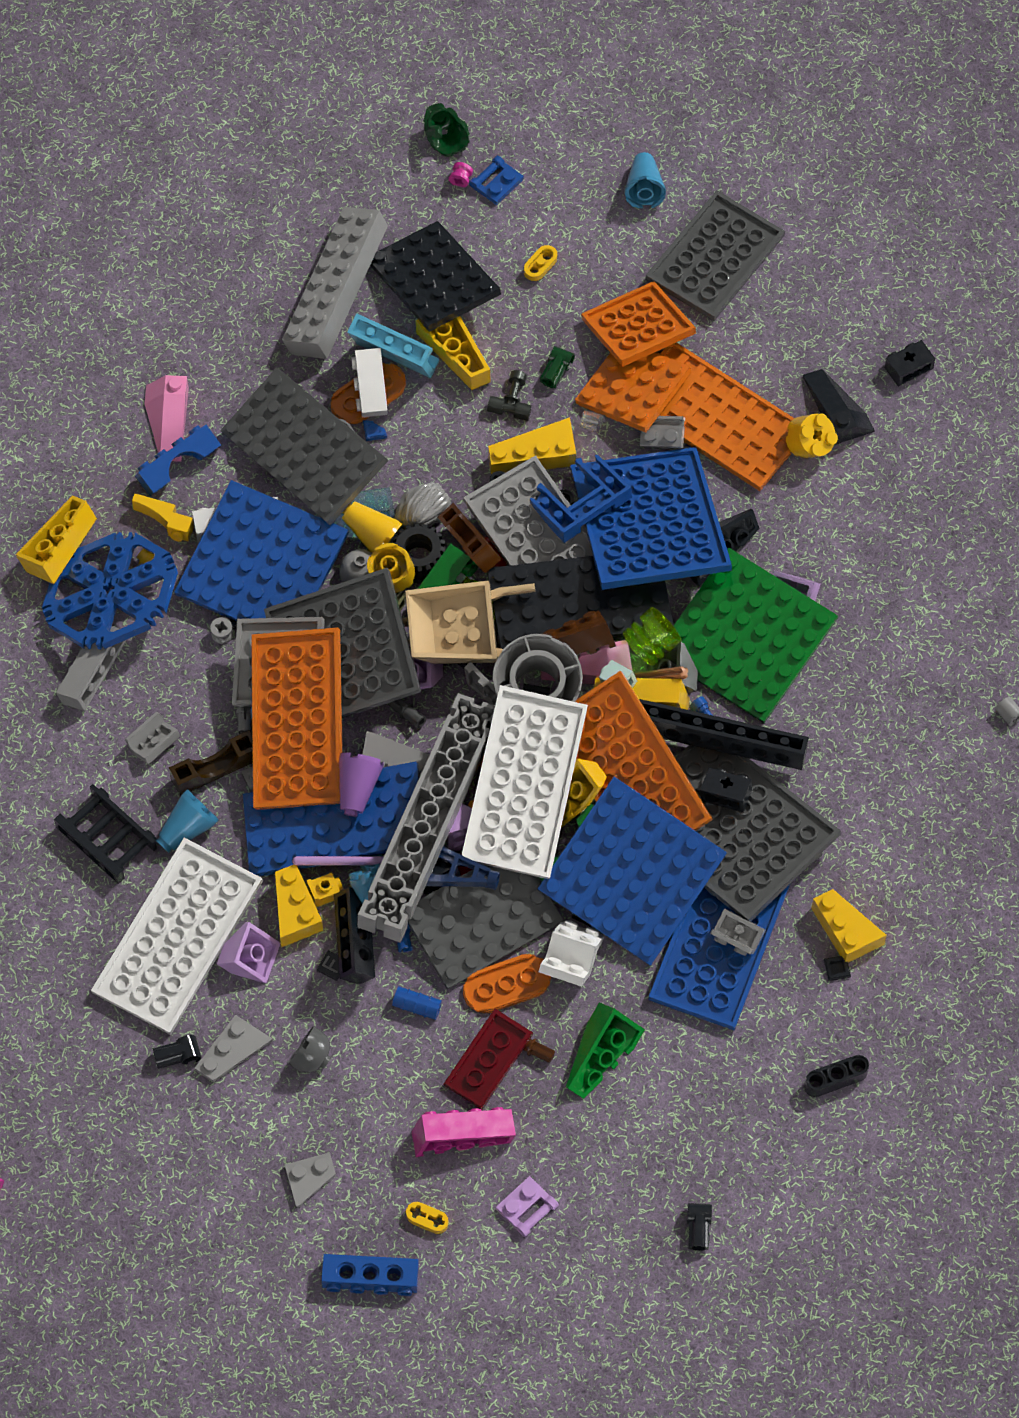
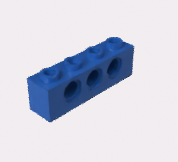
[322,1254,419,1296]

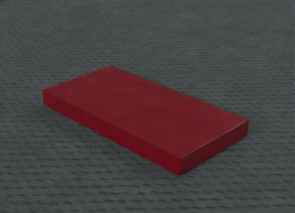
[443,1009,533,1110]

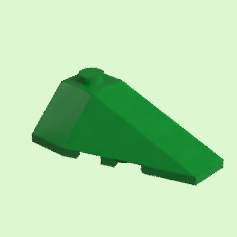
[566,1002,645,1099]

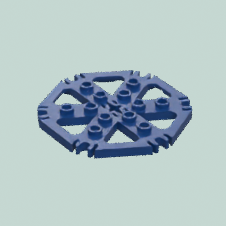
[42,532,178,650]

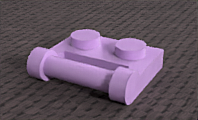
[496,1176,559,1237]

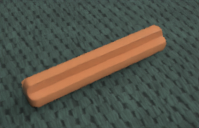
[635,666,688,680]

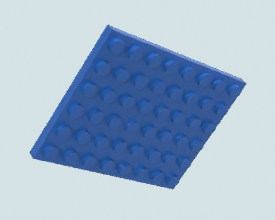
[570,447,732,590]

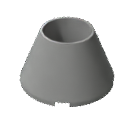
[493,634,583,702]

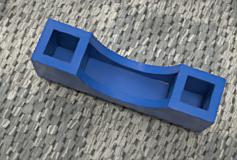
[135,425,221,497]

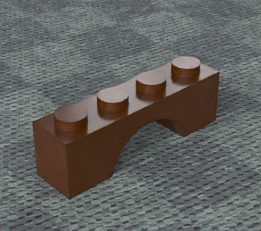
[438,503,501,573]

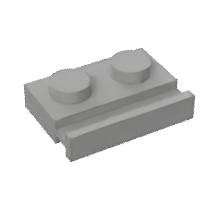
[640,416,685,449]

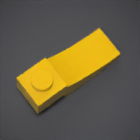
[132,494,194,542]

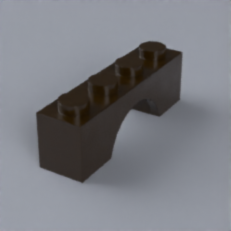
[169,730,253,797]

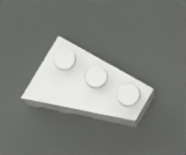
[351,348,387,417]

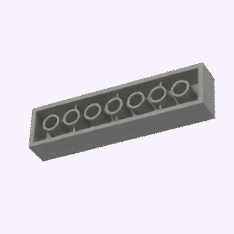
[282,207,388,359]

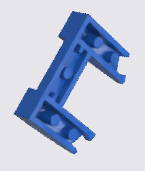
[530,455,632,543]

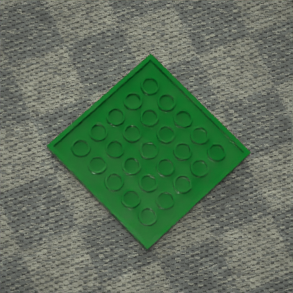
[657,548,838,723]

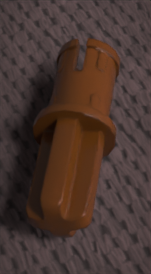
[523,1038,555,1063]

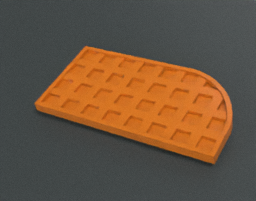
[659,342,795,491]

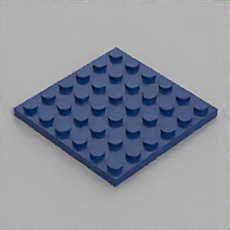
[174,480,349,621]
[538,777,727,966]

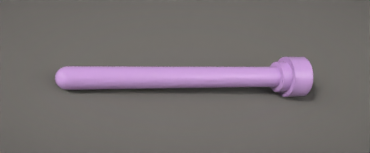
[293,856,384,866]

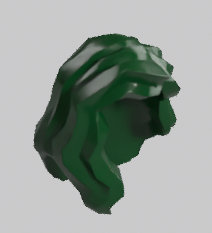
[423,103,470,157]

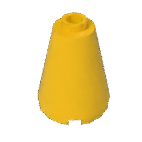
[342,501,402,553]

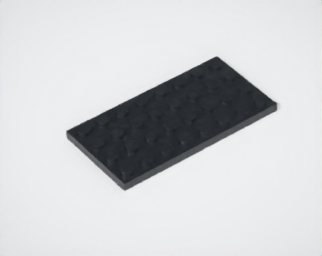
[487,556,674,649]

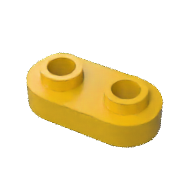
[524,245,557,281]

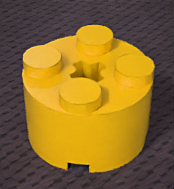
[786,414,838,458]
[367,543,415,593]

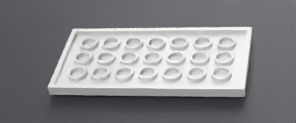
[462,685,588,879]
[91,838,263,1035]

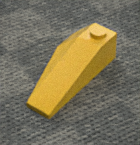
[561,758,607,828]

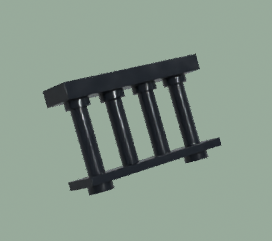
[54,784,157,884]

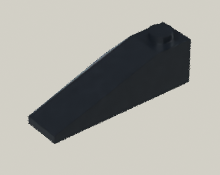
[803,369,875,445]

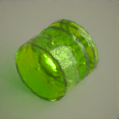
[623,607,682,666]

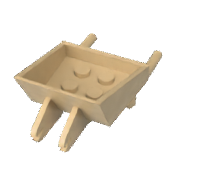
[402,581,535,664]

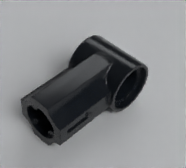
[152,1035,202,1069]
[687,1203,712,1251]

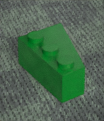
[418,543,479,589]

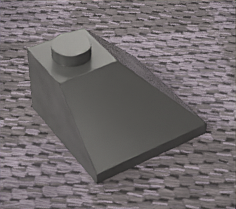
[648,642,698,694]

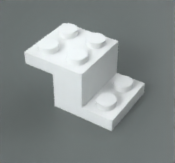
[538,920,605,987]

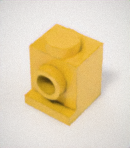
[306,873,343,907]

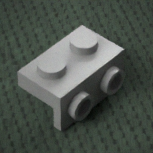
[125,712,181,764]
[710,909,766,956]

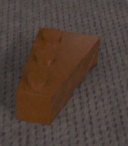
[543,611,616,657]

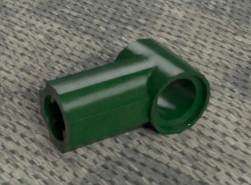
[540,346,575,388]

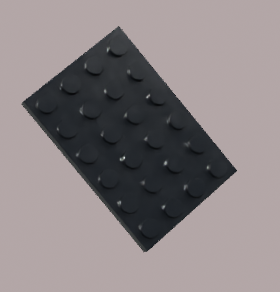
[370,221,501,332]

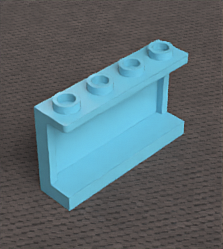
[347,313,440,378]

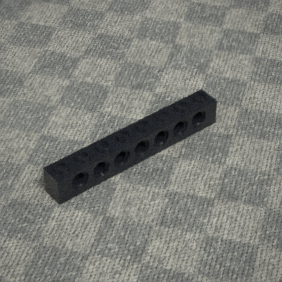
[639,699,809,770]

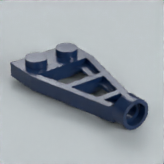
[426,847,500,890]

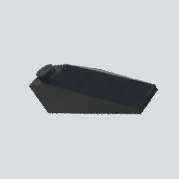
[690,509,760,586]

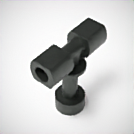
[487,370,532,421]

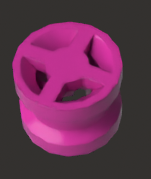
[449,162,473,188]

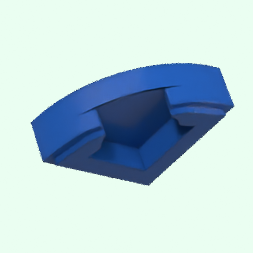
[363,420,387,441]

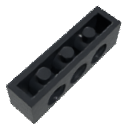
[334,887,375,984]

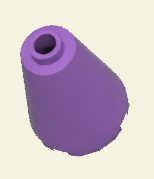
[339,753,384,817]

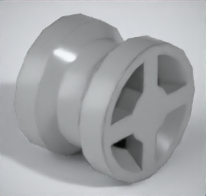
[210,617,233,644]

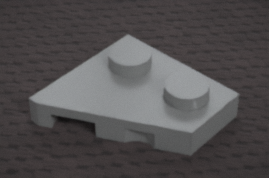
[285,1152,336,1208]

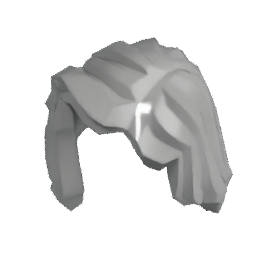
[395,482,451,529]

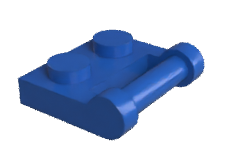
[469,155,524,205]

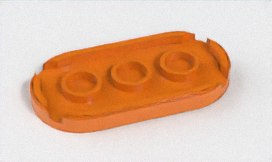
[331,363,406,424]
[463,954,551,1013]

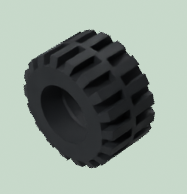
[393,523,446,584]

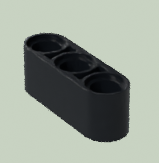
[804,1055,869,1097]

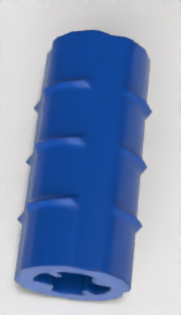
[392,986,442,1020]

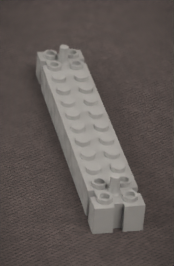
[358,693,495,943]

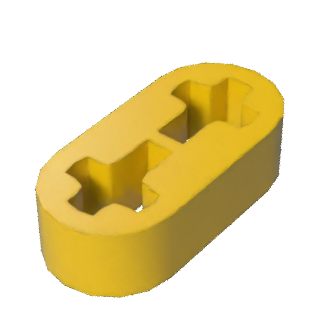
[406,1202,449,1234]

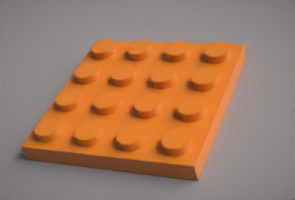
[581,281,696,367]
[575,352,692,433]

